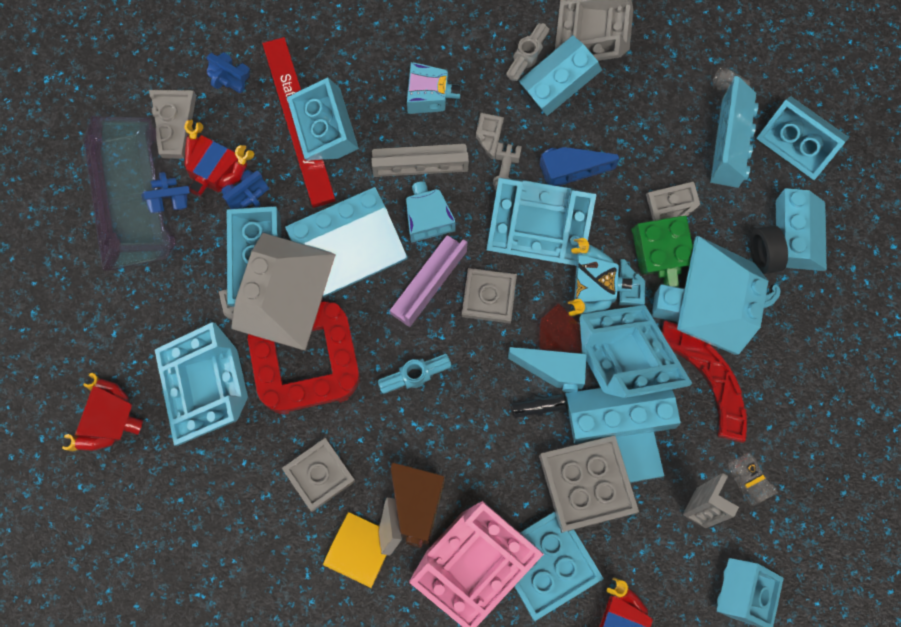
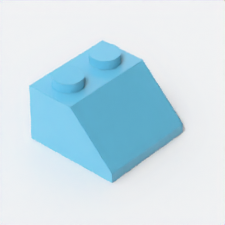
[717,558,784,627]

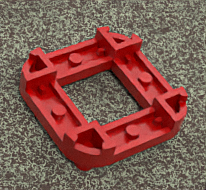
[248,302,360,414]

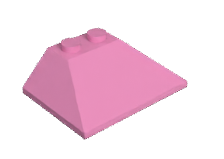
[410,501,544,627]

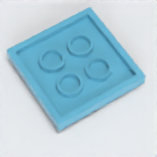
[514,512,604,621]

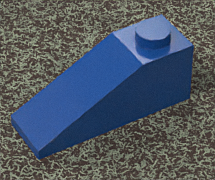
[539,147,619,186]

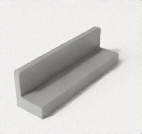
[372,144,469,177]
[683,473,739,528]

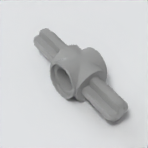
[506,23,549,81]

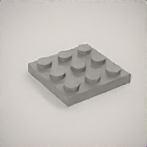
[539,436,639,533]

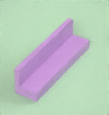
[390,235,467,327]

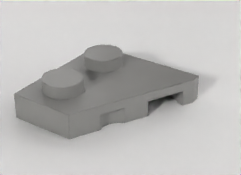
[646,182,700,221]

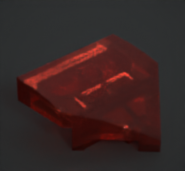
[539,303,582,354]

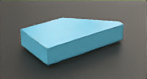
[619,259,645,306]

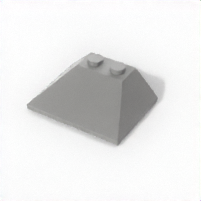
[555,0,633,61]
[231,233,336,351]

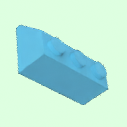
[519,35,602,116]
[287,77,359,160]
[756,96,849,180]
[776,188,827,271]

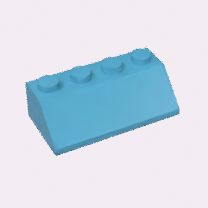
[710,76,759,188]
[227,207,281,307]
[565,388,681,444]

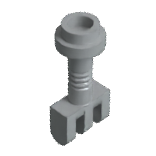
[493,142,522,191]

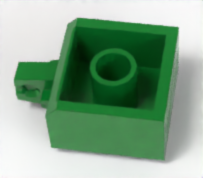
[632,215,693,288]

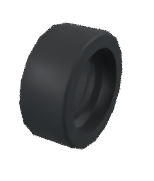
[750,225,788,274]

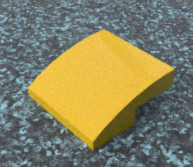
[323,512,387,588]

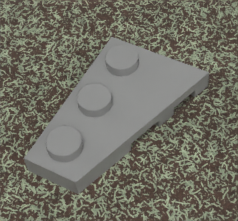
[149,90,197,159]

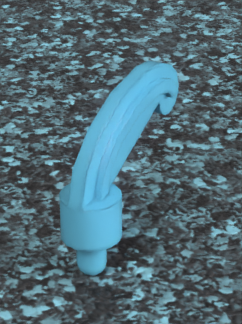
[764,285,781,308]

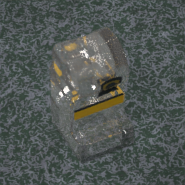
[729,453,778,507]

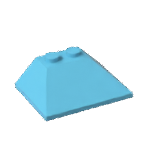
[487,178,596,266]
[677,236,768,355]
[580,305,692,398]
[155,322,248,446]

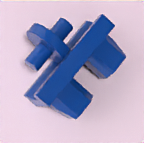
[207,52,250,93]
[222,170,269,209]
[141,172,190,214]

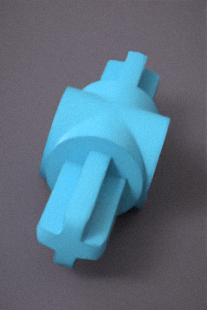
[378,354,451,394]

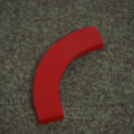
[661,321,747,443]

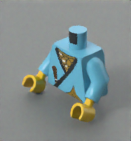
[568,238,632,316]

